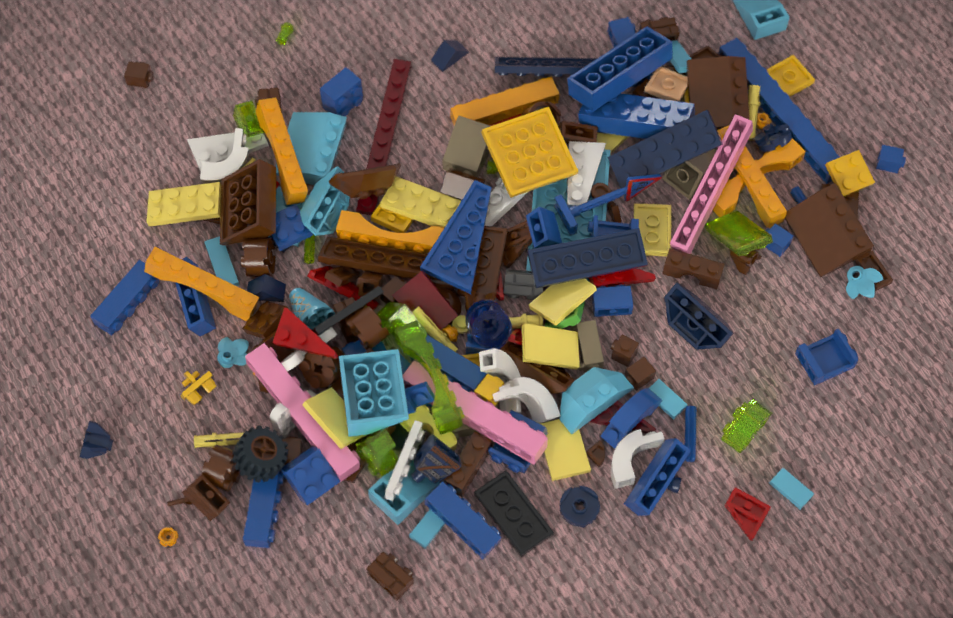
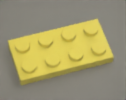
[380,176,461,228]
[146,182,221,226]

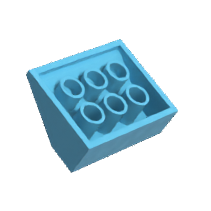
[275,112,347,186]
[339,349,409,437]

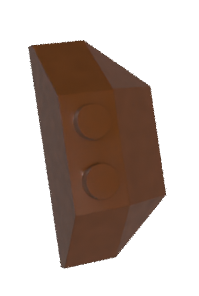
[329,163,401,199]
[500,341,575,394]

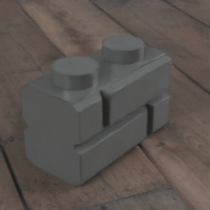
[504,269,543,300]

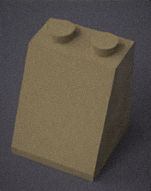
[442,116,490,177]
[662,149,717,200]

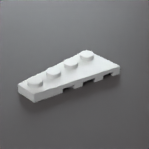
[187,129,268,171]
[567,141,606,208]
[485,178,529,227]
[385,420,425,501]

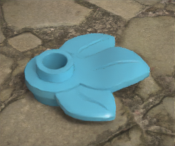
[846,266,883,299]
[217,337,249,368]

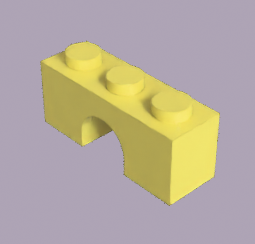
[400,405,457,451]

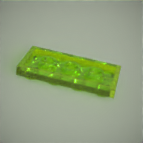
[705,210,773,256]

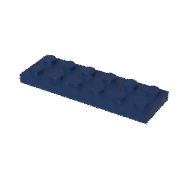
[495,56,597,77]
[608,110,723,189]
[527,228,648,289]

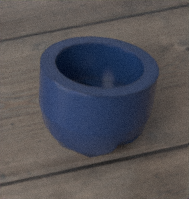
[667,476,682,494]

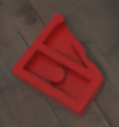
[725,487,771,541]

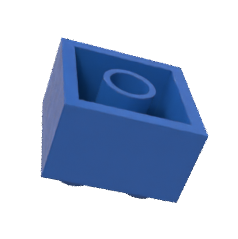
[320,67,363,117]
[281,446,341,505]

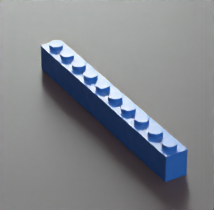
[718,38,840,184]

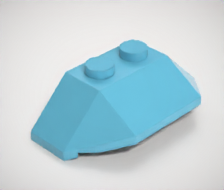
[300,166,350,236]
[559,367,634,434]

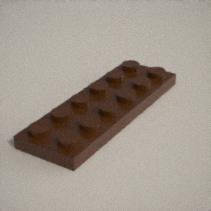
[318,236,431,279]

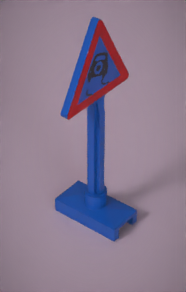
[554,174,662,236]

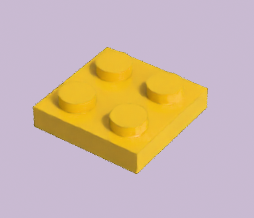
[766,55,815,97]
[825,150,875,196]

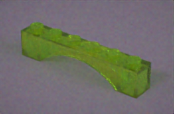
[395,320,464,435]

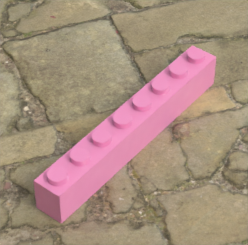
[670,114,753,254]
[245,343,360,482]
[403,360,548,465]

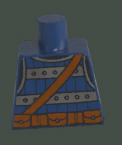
[411,434,462,483]

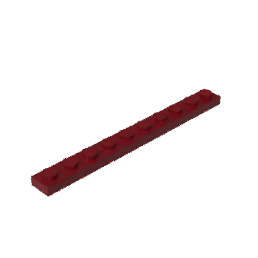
[356,59,411,215]

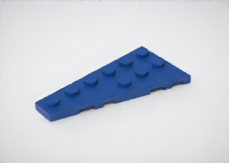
[420,180,491,294]

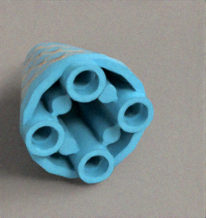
[289,288,335,334]

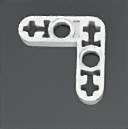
[281,326,337,371]
[270,390,317,438]

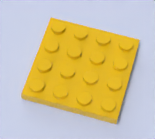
[481,107,579,198]

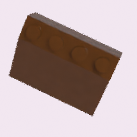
[687,56,750,130]
[220,159,276,246]
[785,183,874,277]

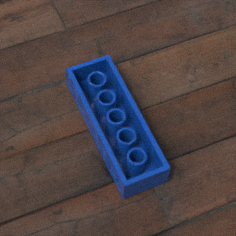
[567,26,673,111]
[578,93,695,139]

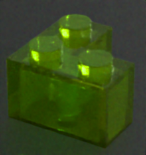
[376,302,427,348]
[721,399,772,453]
[355,429,398,478]

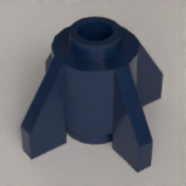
[79,421,113,459]

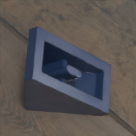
[431,40,469,72]
[247,274,286,302]

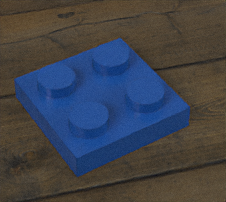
[270,204,313,251]

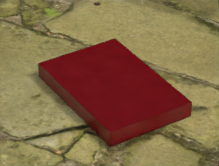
[392,271,459,336]

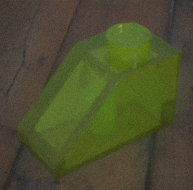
[233,101,265,137]

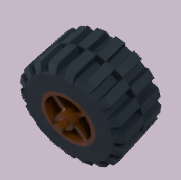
[232,426,288,482]

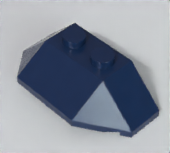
[664,282,734,350]

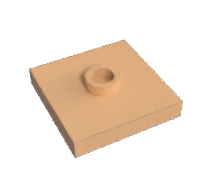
[644,66,688,101]

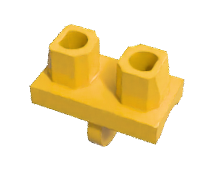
[180,370,217,405]

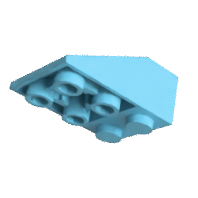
[732,0,790,40]
[368,460,440,525]

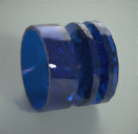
[465,300,512,348]

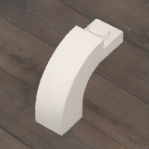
[200,128,249,183]
[479,348,521,413]
[492,377,560,423]
[611,429,664,489]

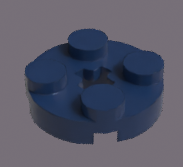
[754,124,792,152]
[560,486,600,527]

